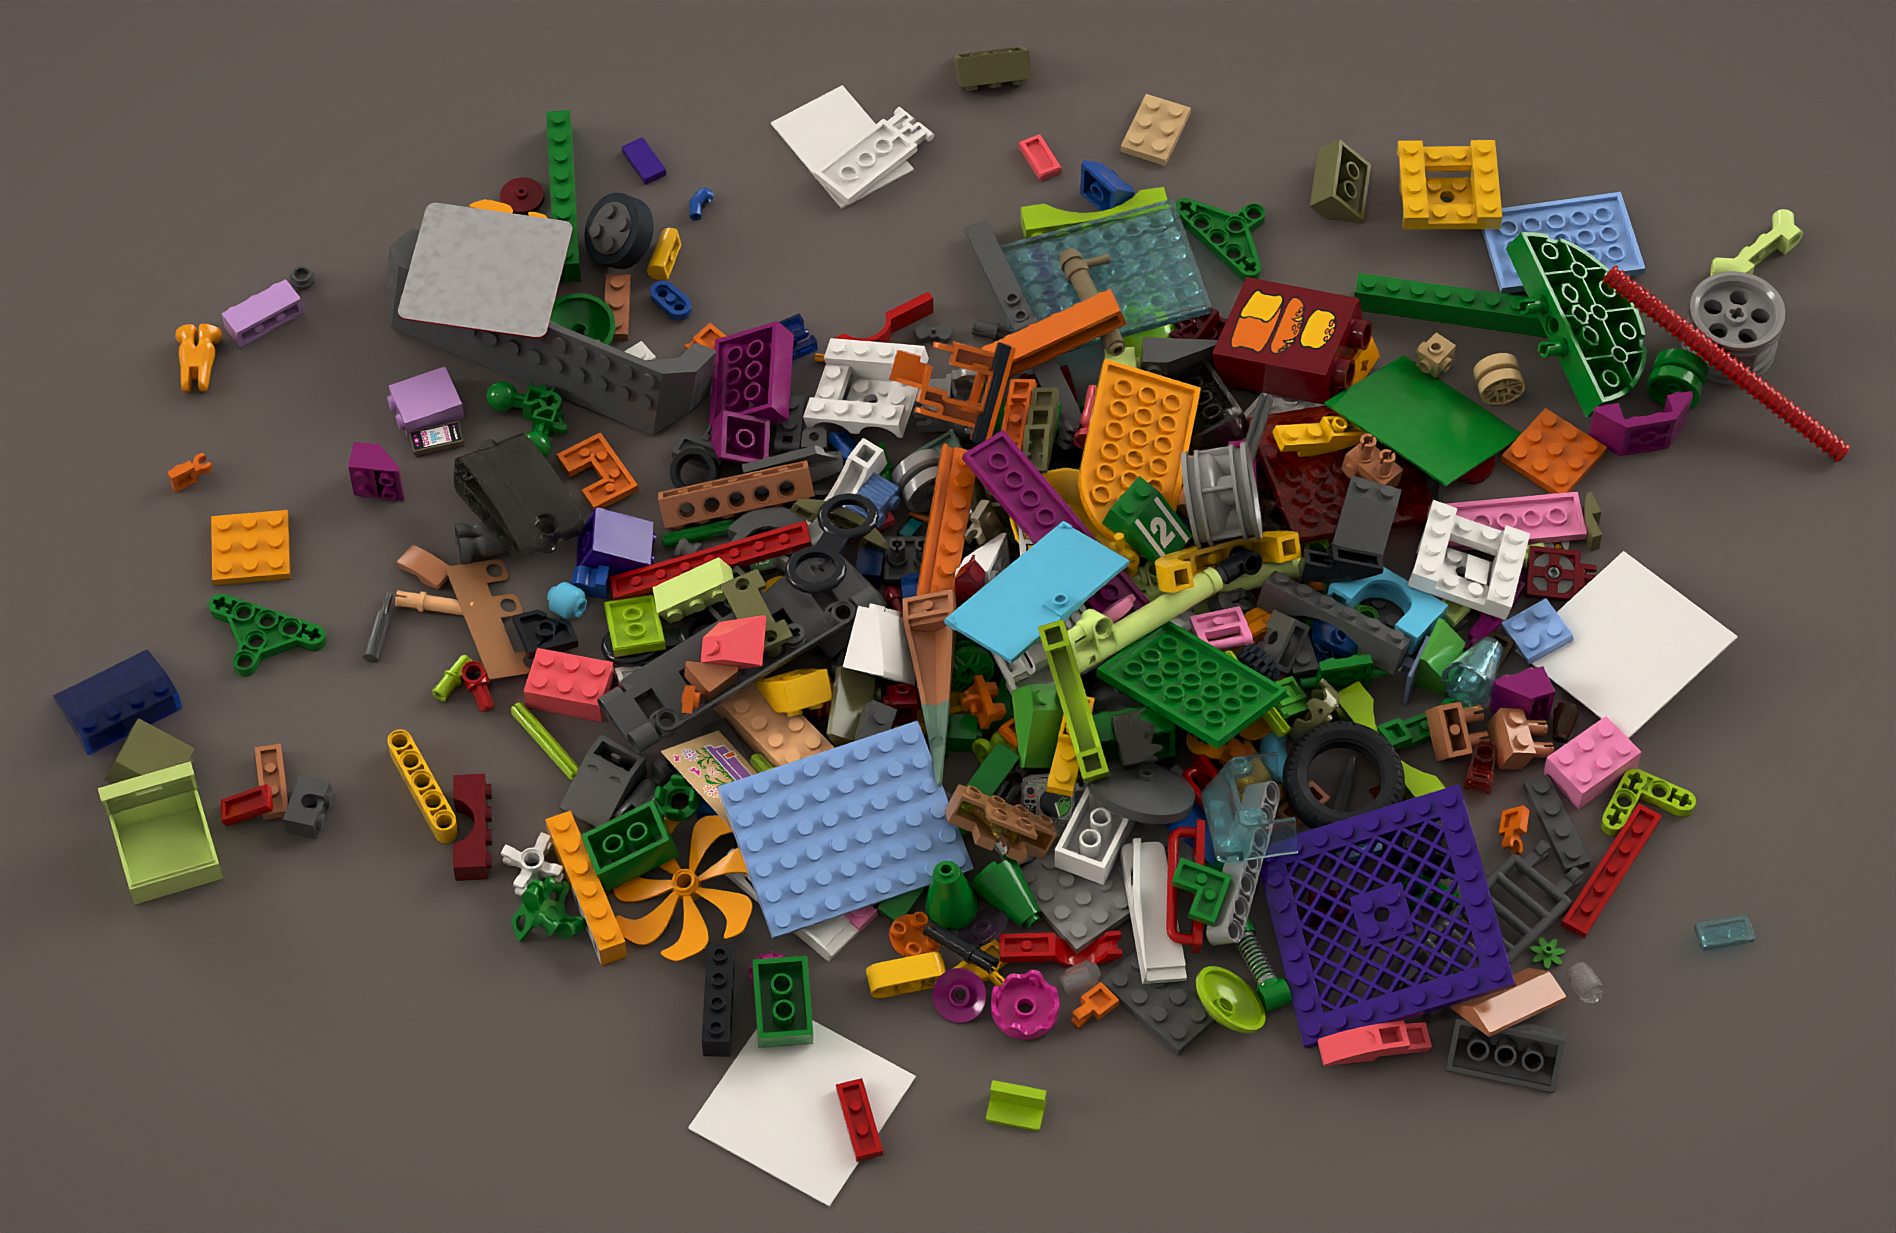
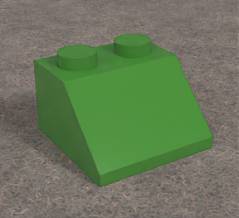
[1415,618,1467,697]

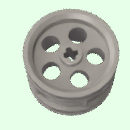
[1681,271,1785,385]
[1181,442,1262,549]

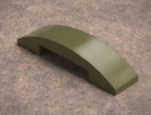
[789,499,889,553]

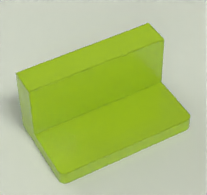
[986,1080,1047,1132]

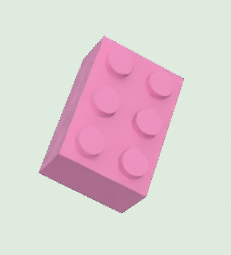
[1543,716,1642,810]

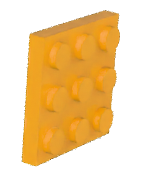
[211,510,291,586]

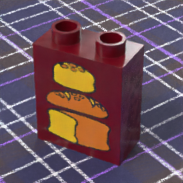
[1212,277,1372,405]

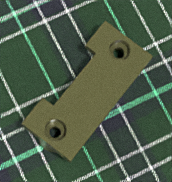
[720,569,794,657]

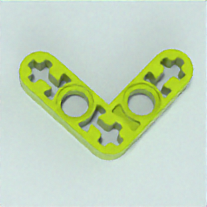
[1601,768,1696,836]

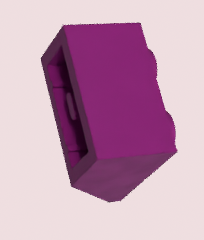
[348,442,405,500]
[1489,666,1555,720]

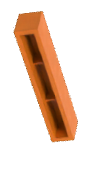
[981,289,1127,381]

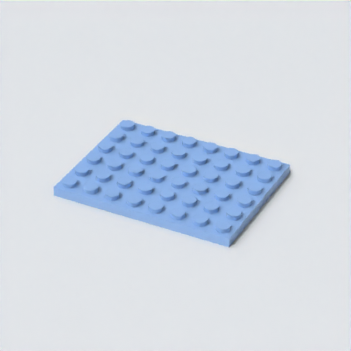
[717,721,974,939]

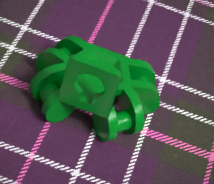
[511,876,586,941]

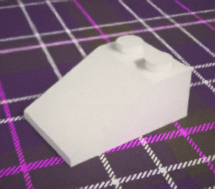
[955,533,1011,586]

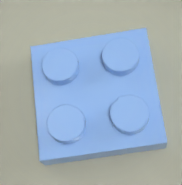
[1502,598,1574,664]

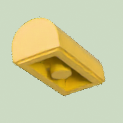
[647,228,682,281]

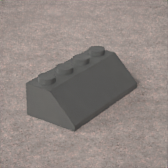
[1446,1013,1566,1093]

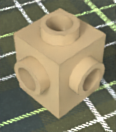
[1416,333,1456,378]

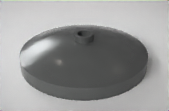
[1088,758,1195,824]

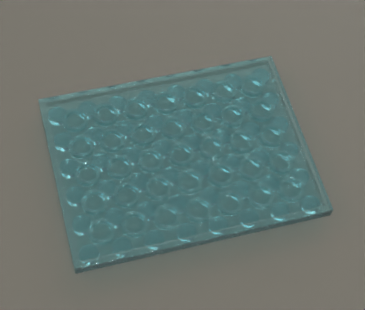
[1000,198,1213,353]

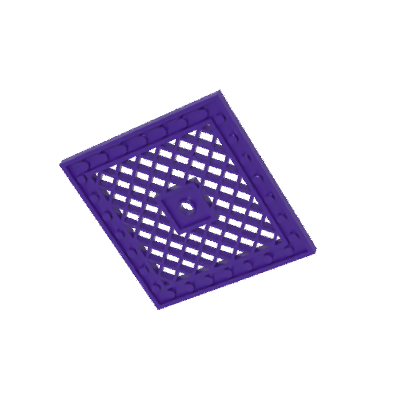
[1260,784,1516,1049]

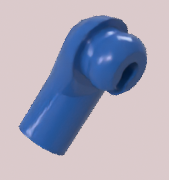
[689,187,714,220]

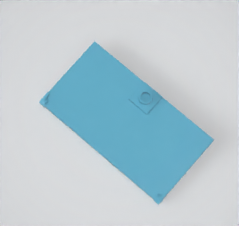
[944,521,1130,664]

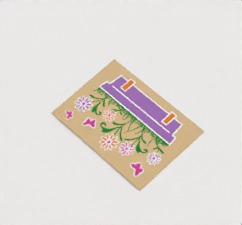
[661,730,757,829]

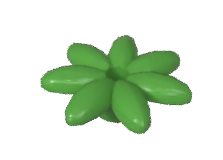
[1530,937,1566,969]

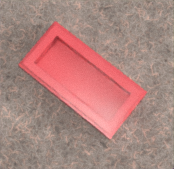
[1019,134,1062,181]

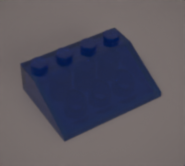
[53,649,183,755]

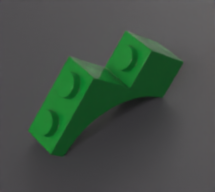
[946,674,1014,753]

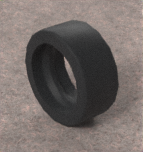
[669,448,720,489]

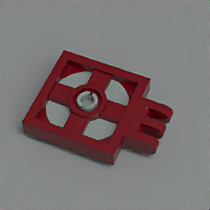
[1525,545,1597,602]

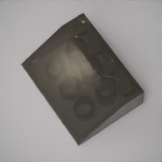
[1170,358,1250,451]

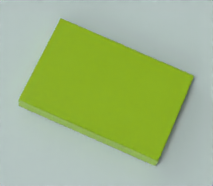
[604,594,666,657]

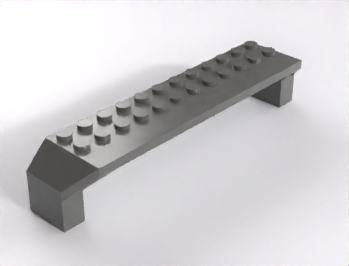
[385,228,717,435]

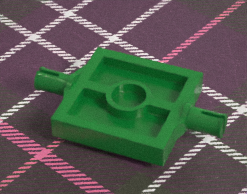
[1299,654,1389,692]

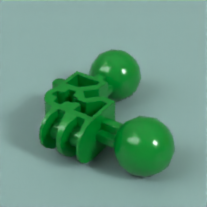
[486,381,568,462]

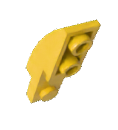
[1272,416,1373,457]
[1046,697,1095,797]

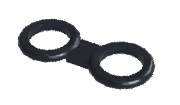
[784,493,879,594]
[601,612,718,667]

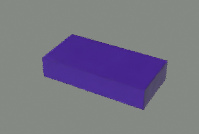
[621,137,666,185]

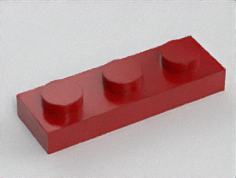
[836,1078,883,1162]

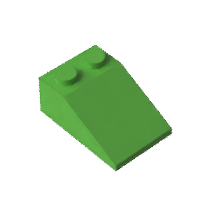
[1011,684,1064,769]

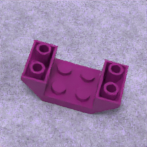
[1588,391,1693,456]

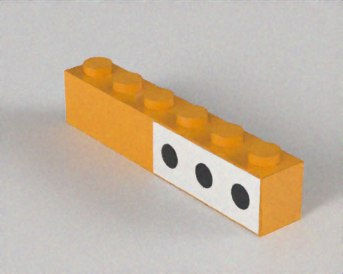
[545,810,627,966]

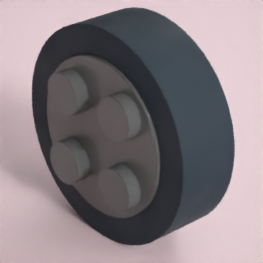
[584,193,654,269]

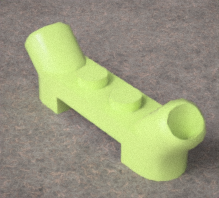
[1711,209,1803,276]

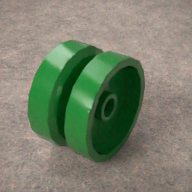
[1646,348,1709,409]

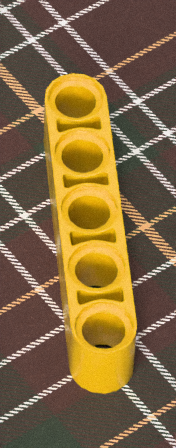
[387,729,459,844]

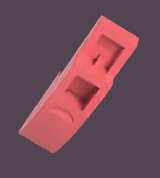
[1317,1020,1432,1066]

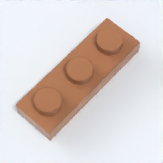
[605,274,631,340]
[254,743,289,820]

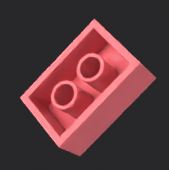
[524,648,615,722]

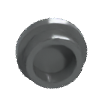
[290,266,315,289]

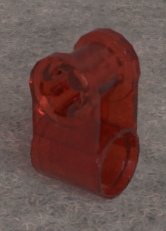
[1464,741,1497,795]

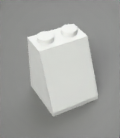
[843,603,916,685]

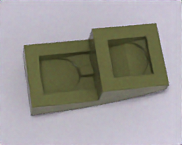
[1582,492,1603,551]

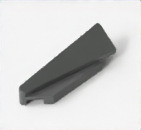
[722,445,844,514]

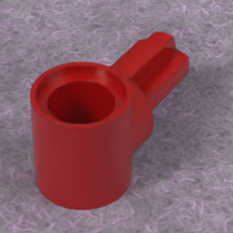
[461,661,494,712]

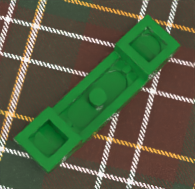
[1377,692,1478,749]

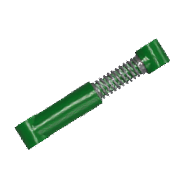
[1204,857,1292,1013]

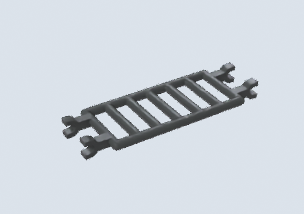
[1391,840,1583,1024]

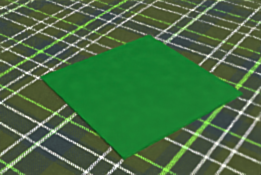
[1324,355,1521,486]

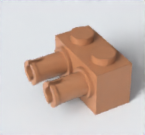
[1341,433,1403,488]
[1425,702,1490,762]
[1486,708,1554,770]

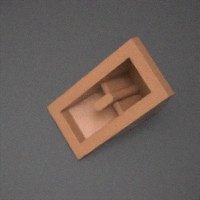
[684,661,739,703]

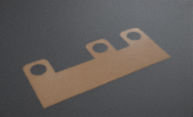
[445,559,531,680]

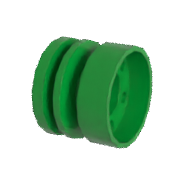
[951,631,994,693]

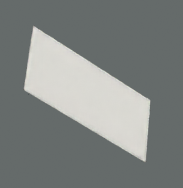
[1464,554,1490,585]

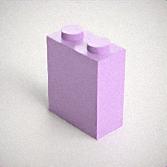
[387,367,464,438]

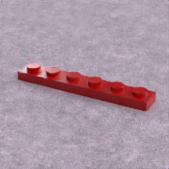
[1561,803,1662,939]

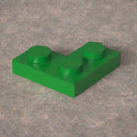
[1171,858,1232,927]

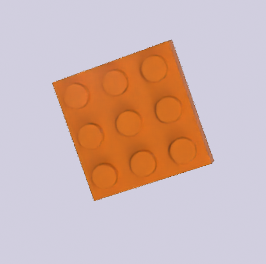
[1501,408,1607,494]

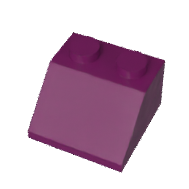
[711,410,770,464]

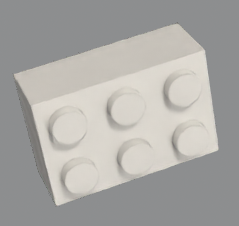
[1055,787,1135,885]

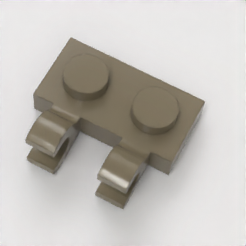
[964,499,1006,552]

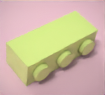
[652,557,734,623]

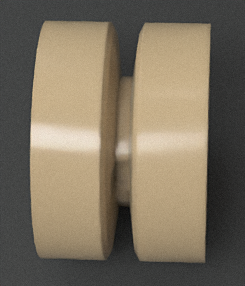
[1473,353,1525,405]

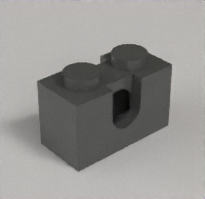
[1257,610,1310,674]
[283,775,335,839]

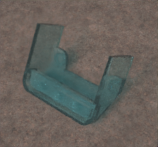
[1201,752,1297,863]

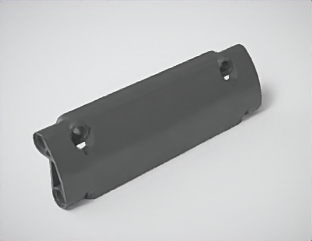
[597,559,881,753]

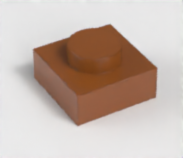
[1218,738,1255,774]

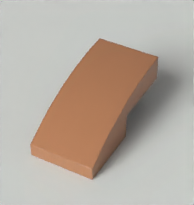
[397,545,449,589]

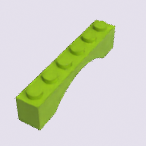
[1020,187,1170,245]
[1038,619,1110,784]
[1332,681,1445,801]

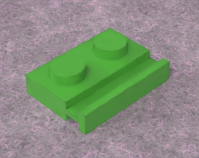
[1274,676,1309,720]

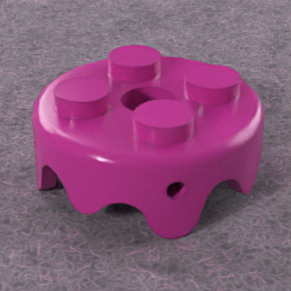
[991,970,1060,1040]

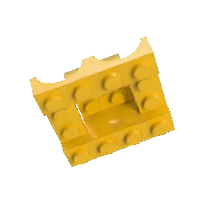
[1397,140,1502,230]

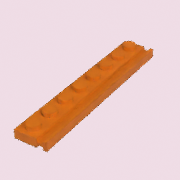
[916,443,975,596]

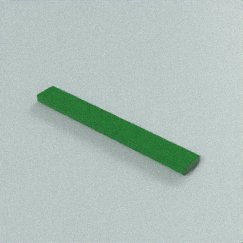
[876,741,1020,922]

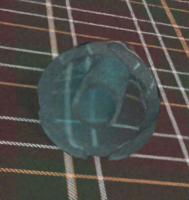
[1441,637,1503,706]

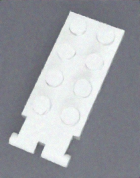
[814,107,934,205]

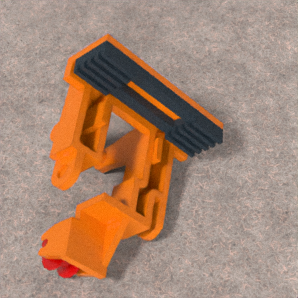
[889,341,1016,444]

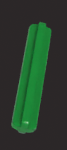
[661,518,735,549]

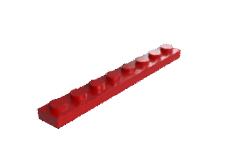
[609,521,812,601]

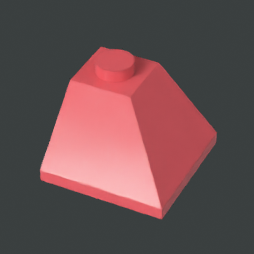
[701,615,766,670]

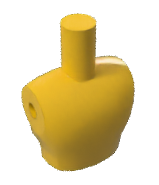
[1107,533,1140,578]

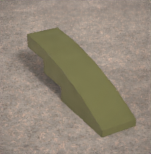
[1023,387,1059,473]

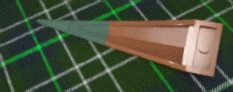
[903,589,957,787]

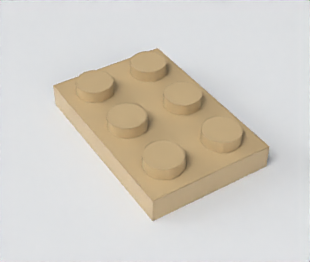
[1120,94,1191,166]

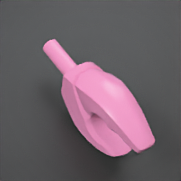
[1101,594,1136,623]

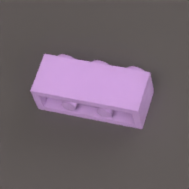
[221,279,304,347]

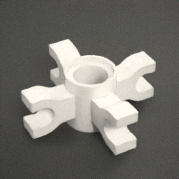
[501,832,565,896]

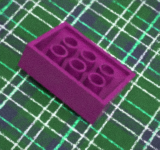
[709,321,794,426]

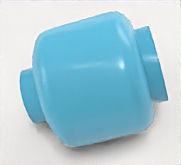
[547,582,587,620]

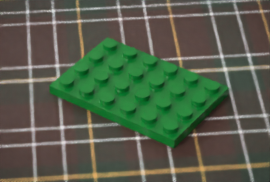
[1096,621,1287,749]

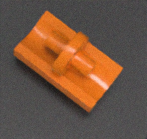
[959,675,1006,729]

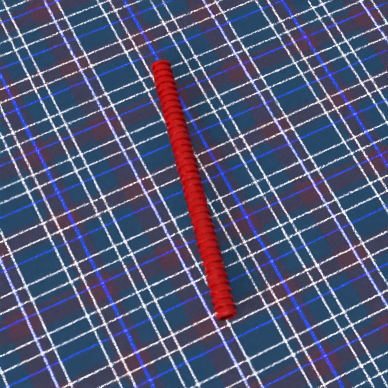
[1602,265,1850,463]

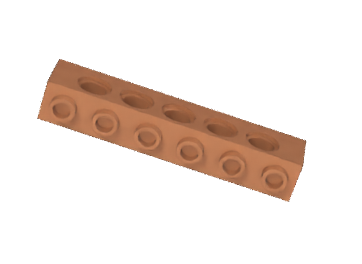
[658,460,815,530]

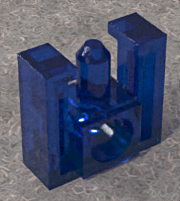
[779,313,818,361]

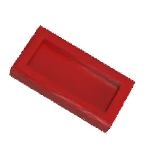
[221,784,273,826]

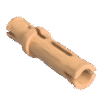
[395,590,473,616]

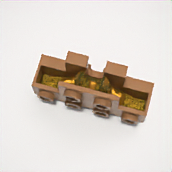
[945,784,1057,863]

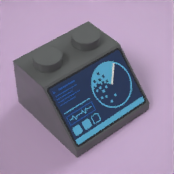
[1285,627,1336,686]

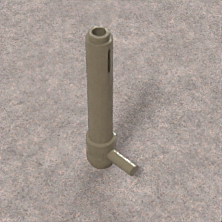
[1059,248,1125,356]

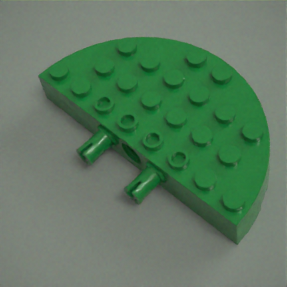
[1505,232,1647,418]

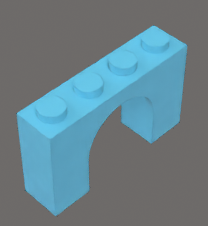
[1327,567,1448,656]

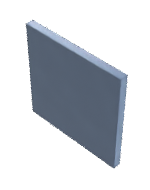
[1400,636,1430,705]

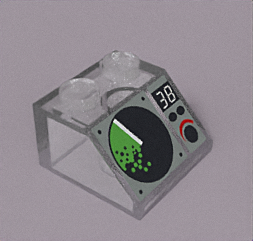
[1021,778,1076,836]

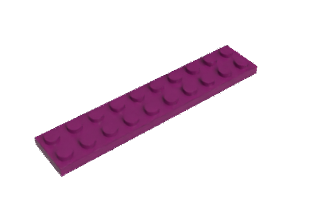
[962,430,1150,624]

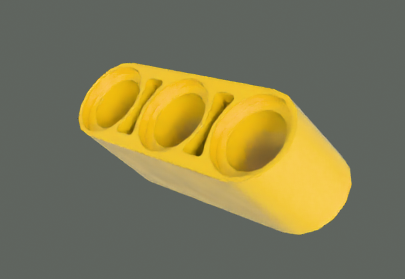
[866,952,946,998]

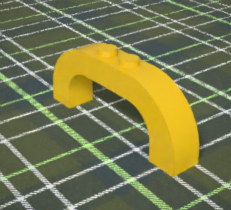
[1155,531,1302,593]

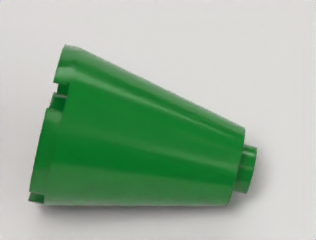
[970,854,1041,928]
[925,861,979,930]

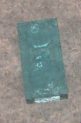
[1694,914,1755,951]

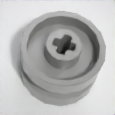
[891,449,940,513]

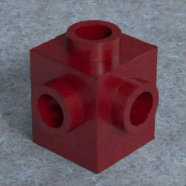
[882,684,921,726]

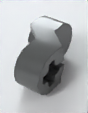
[1207,588,1257,614]

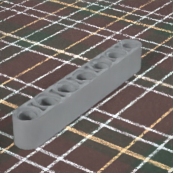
[1206,781,1280,946]

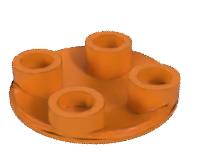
[889,911,941,957]

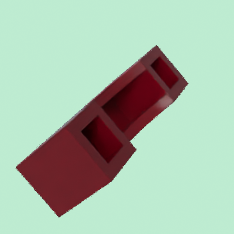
[453,774,493,881]

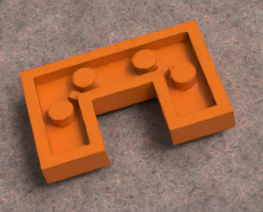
[556,432,639,511]

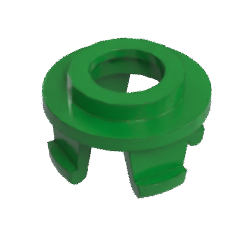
[654,774,701,822]

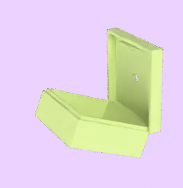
[98,761,223,905]

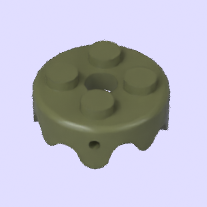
[1285,678,1340,741]

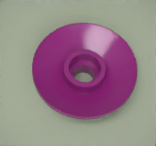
[933,968,987,1023]

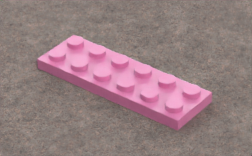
[1426,492,1587,551]

